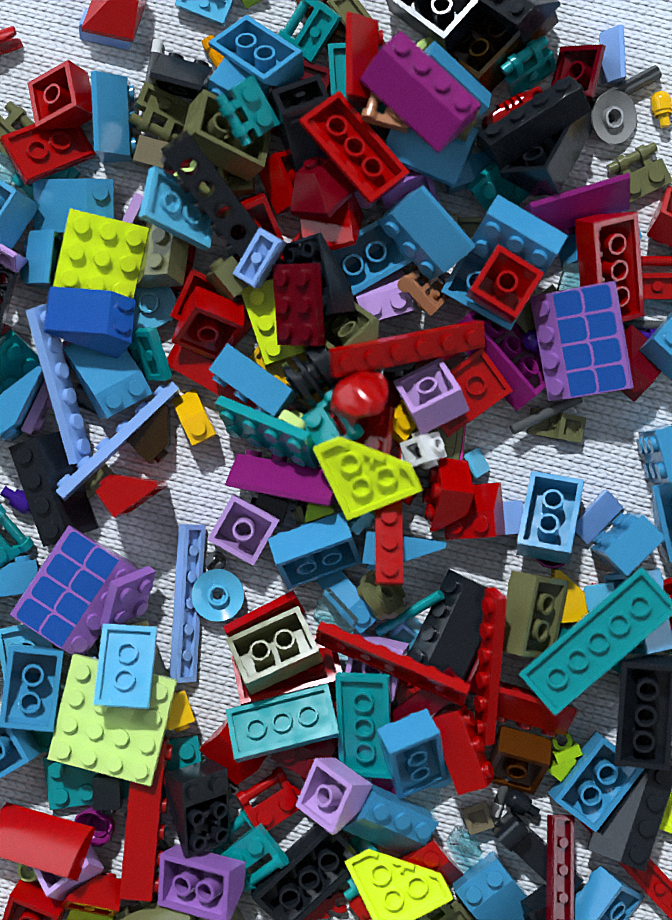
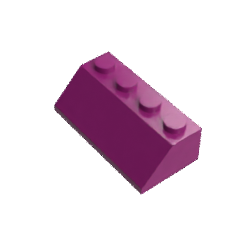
[360,31,481,154]
[522,173,631,235]
[457,310,546,411]
[225,449,339,506]

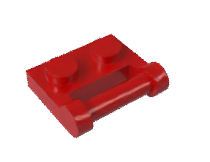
[641,256,672,301]
[235,766,300,831]

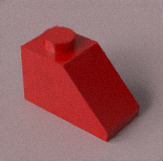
[61,872,121,917]

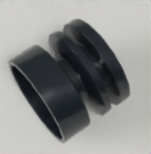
[280,345,346,408]

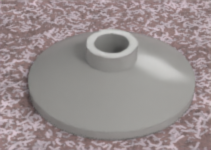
[591,90,637,144]

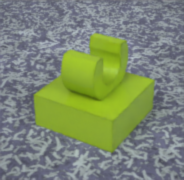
[551,732,583,764]

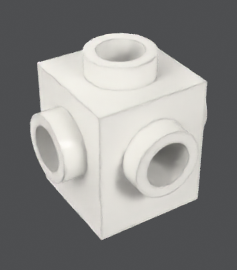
[400,431,447,470]

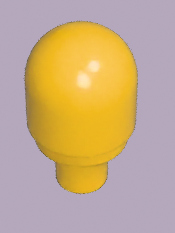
[650,91,672,128]

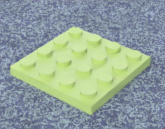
[47,653,178,786]

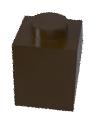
[127,404,171,464]

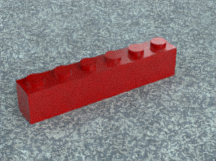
[119,736,173,902]

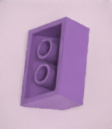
[158,844,246,920]

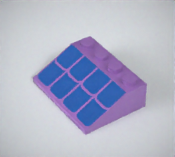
[530,281,634,401]
[10,525,139,656]

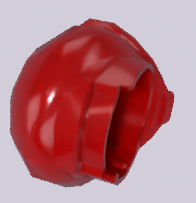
[330,372,388,426]

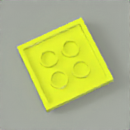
[53,208,149,299]

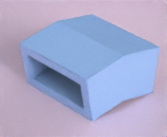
[503,500,523,535]

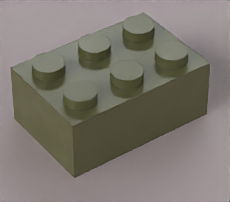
[183,89,272,182]
[226,606,323,695]

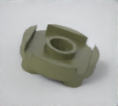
[357,570,407,621]

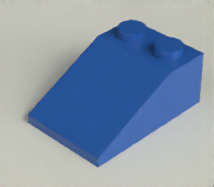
[43,286,136,358]

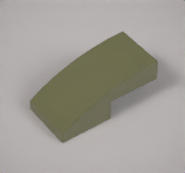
[526,408,586,443]

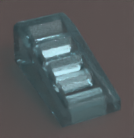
[446,825,482,858]

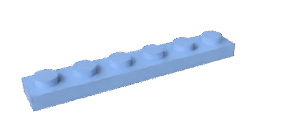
[26,304,92,465]
[56,381,179,501]
[169,524,206,683]

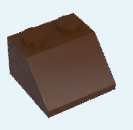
[489,726,552,795]

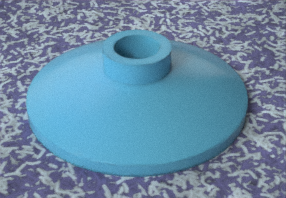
[191,569,244,622]

